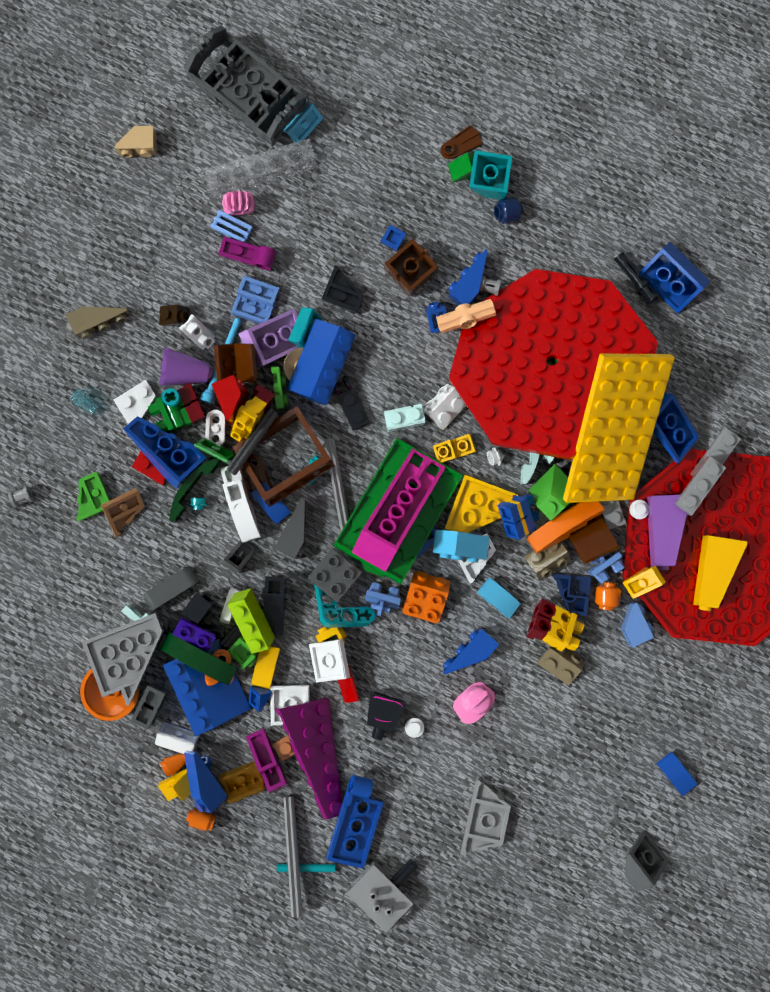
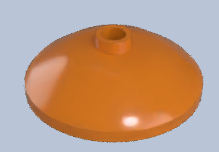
[80,668,140,721]

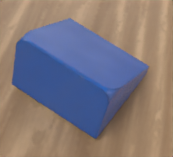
[249,685,272,712]

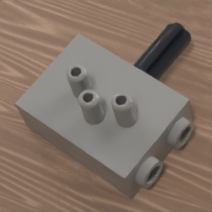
[346,859,418,933]

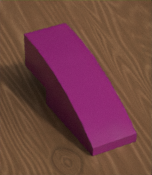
[246,729,289,793]

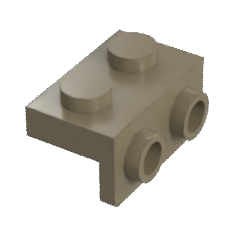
[524,542,571,581]
[537,645,584,686]

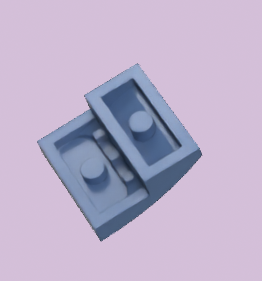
[231,276,279,324]

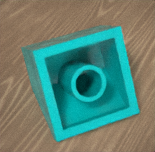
[469,150,512,200]

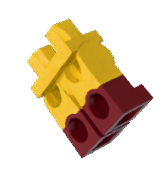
[230,384,275,442]
[526,598,585,651]

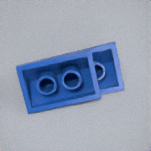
[653,391,700,463]

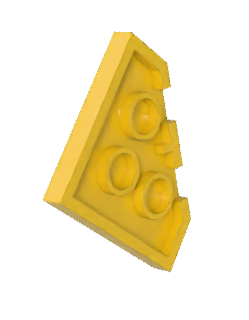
[444,475,519,533]

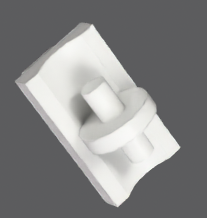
[179,314,215,350]

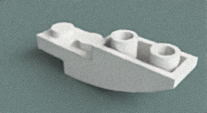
[220,466,261,543]

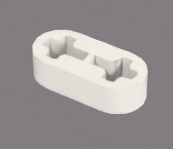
[220,587,241,625]

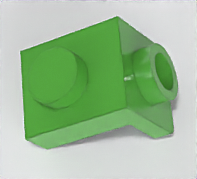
[227,636,257,670]

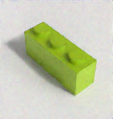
[227,588,275,654]

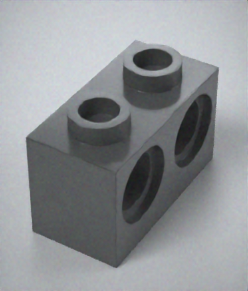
[131,683,170,730]

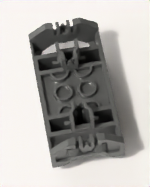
[184,25,310,146]

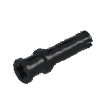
[614,252,661,305]

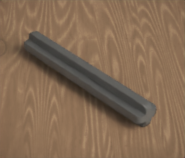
[227,408,277,475]

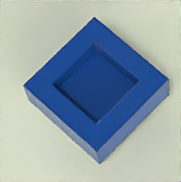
[381,225,406,252]

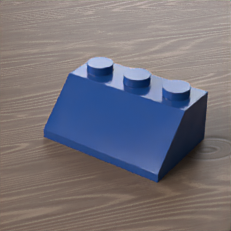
[640,242,711,313]

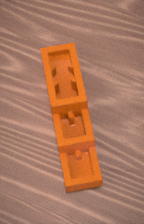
[527,501,605,554]

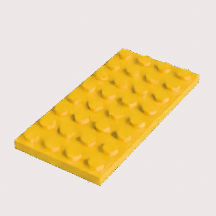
[563,354,675,503]

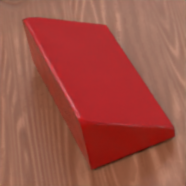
[338,662,359,703]

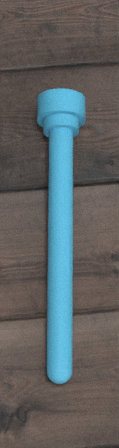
[199,318,241,405]

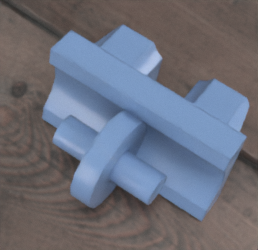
[587,552,625,583]
[365,582,401,616]

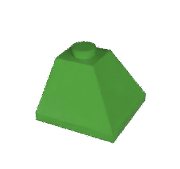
[529,464,570,521]

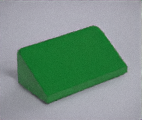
[194,438,236,465]

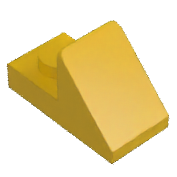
[622,566,666,599]
[158,769,191,801]

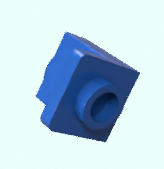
[424,302,446,333]

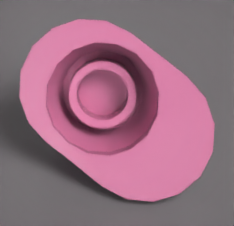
[453,682,495,724]

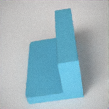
[283,103,323,145]

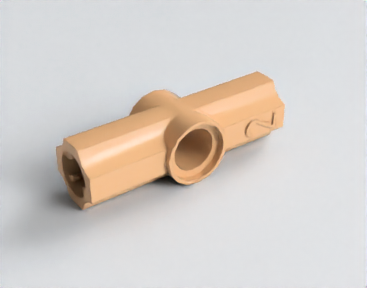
[436,299,496,334]

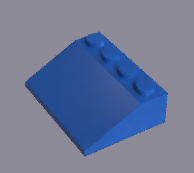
[163,639,251,737]

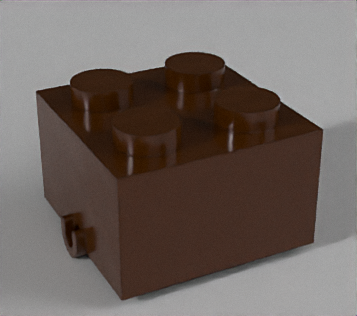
[384,239,439,297]

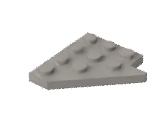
[82,613,164,706]

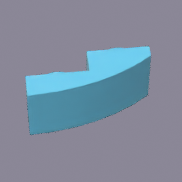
[477,578,521,618]

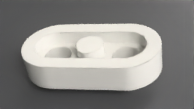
[205,410,226,446]

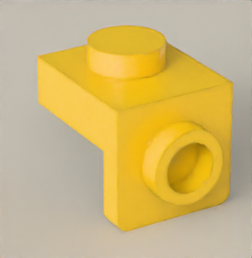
[315,626,347,643]

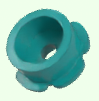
[189,497,208,510]

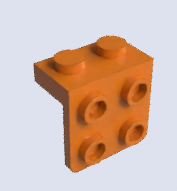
[403,571,451,623]

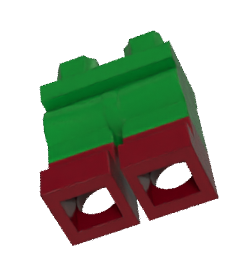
[148,383,206,433]

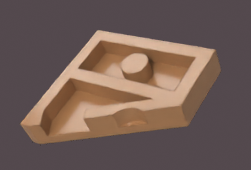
[101,488,145,538]

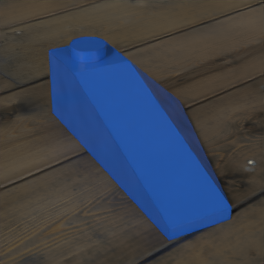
[123,416,207,489]

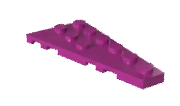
[275,698,342,819]

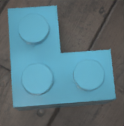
[433,530,489,563]

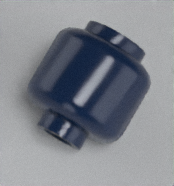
[494,197,523,224]

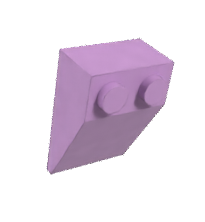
[238,309,300,368]

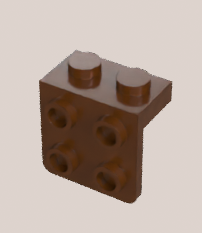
[214,343,258,383]

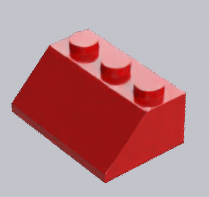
[212,375,249,426]

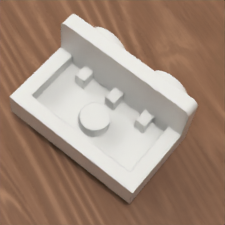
[423,384,466,430]

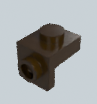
[159,304,190,326]

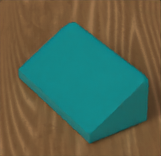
[289,307,322,348]

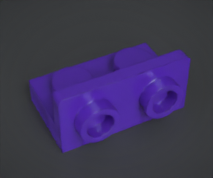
[172,618,216,652]

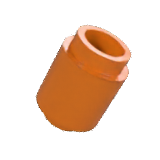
[186,807,216,831]

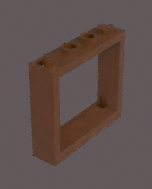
[232,406,335,507]

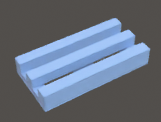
[210,210,253,243]

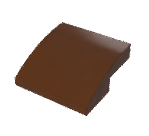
[569,515,619,564]

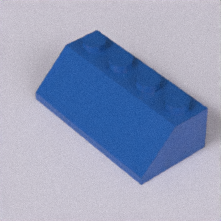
[286,319,356,405]

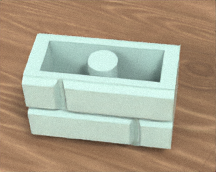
[384,404,425,432]

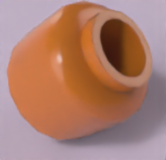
[595,581,622,611]

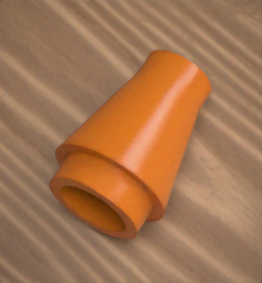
[160,753,186,777]

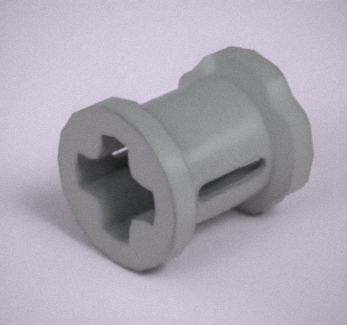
[479,276,501,296]
[8,485,34,508]

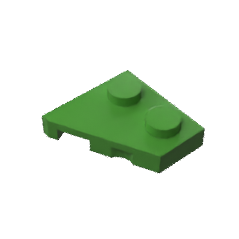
[271,367,288,411]
[77,471,110,522]

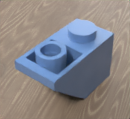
[621,602,654,648]

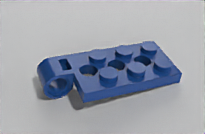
[326,775,384,869]

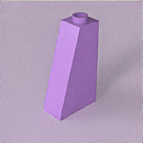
[647,495,687,570]

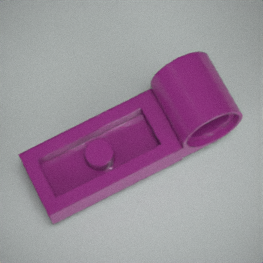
[218,237,277,271]

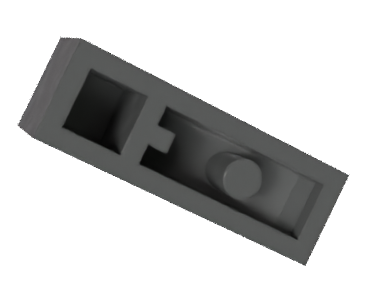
[274,497,306,559]

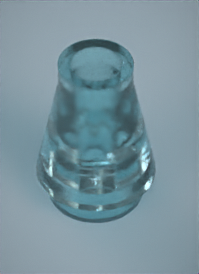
[69,388,99,415]

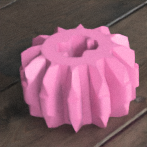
[222,190,255,216]

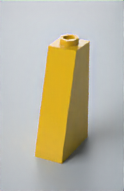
[693,535,747,611]

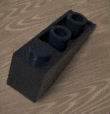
[264,576,287,635]

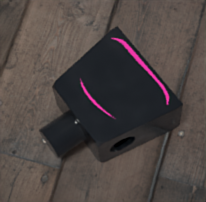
[367,691,406,740]

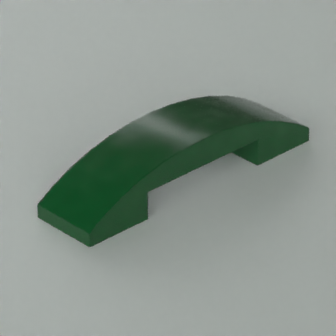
[169,458,221,523]
[160,632,238,686]

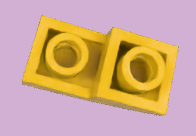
[433,434,477,463]
[251,646,280,689]

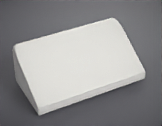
[155,722,200,754]

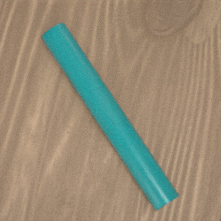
[277,864,336,872]

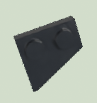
[322,265,364,314]

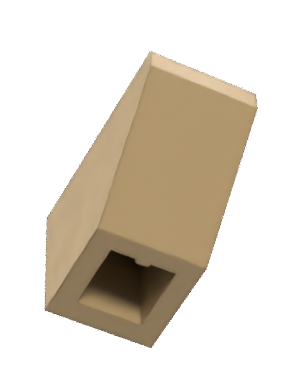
[115,126,157,158]

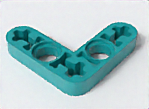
[314,584,375,628]

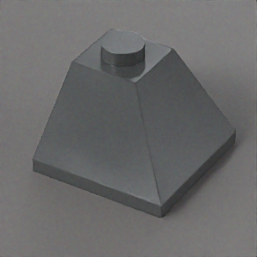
[625,830,669,891]

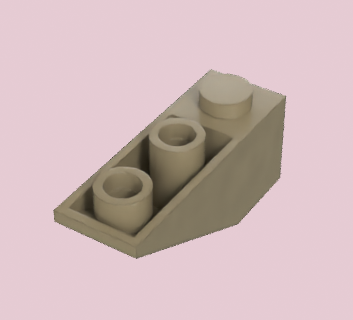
[66,307,131,339]

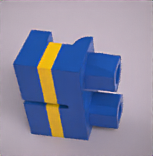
[497,494,540,540]

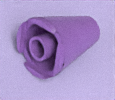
[160,347,213,386]

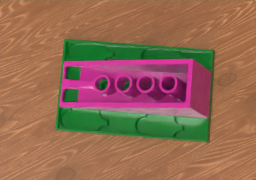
[334,438,463,585]

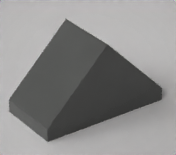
[223,540,258,573]

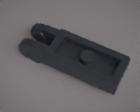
[334,376,370,431]

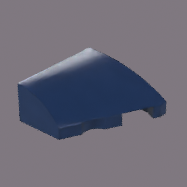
[553,574,592,616]

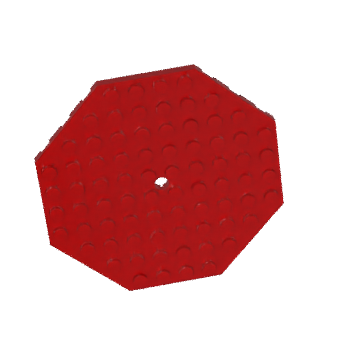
[449,269,658,460]
[622,448,770,646]

